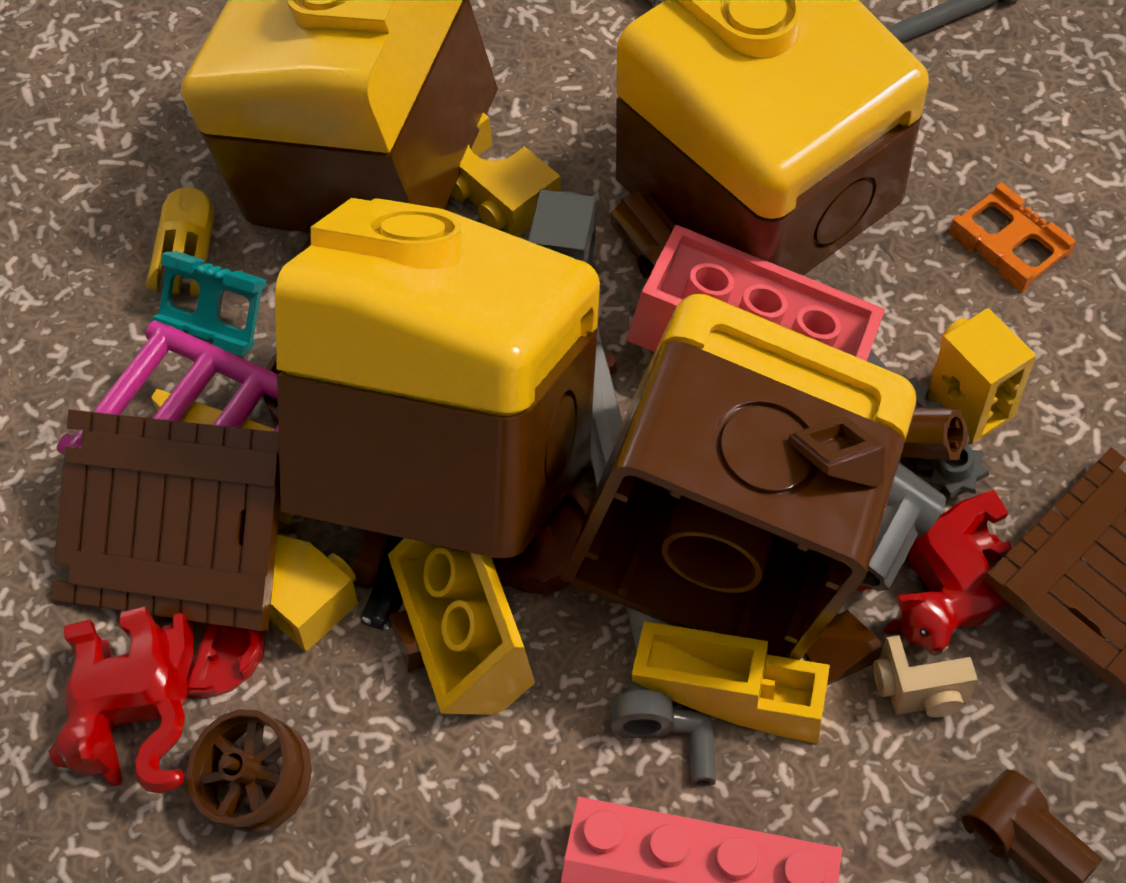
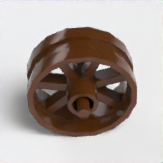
[186,709,312,834]

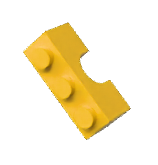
[451,112,561,237]

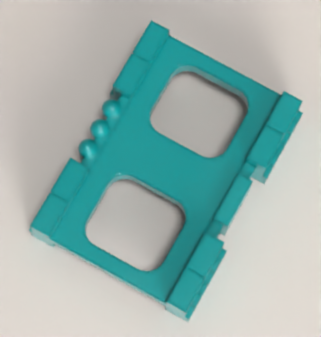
[152,251,267,357]

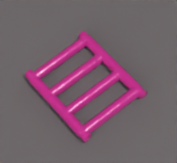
[57,320,278,455]

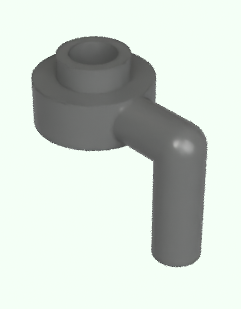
[610,684,716,785]

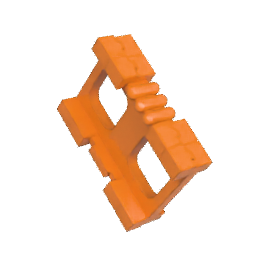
[948,182,1076,293]

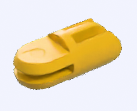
[146,187,214,297]

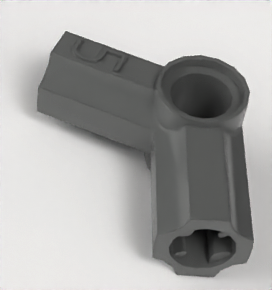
[860,462,946,592]

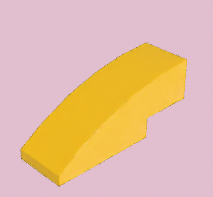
[632,621,830,744]

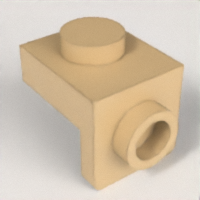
[873,635,978,718]

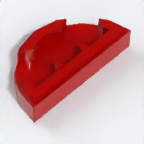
[187,623,267,698]

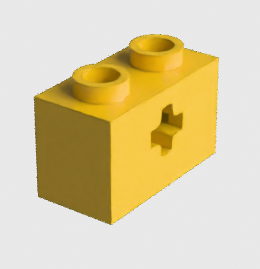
[927,308,1036,444]

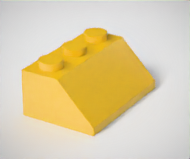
[388,538,535,715]

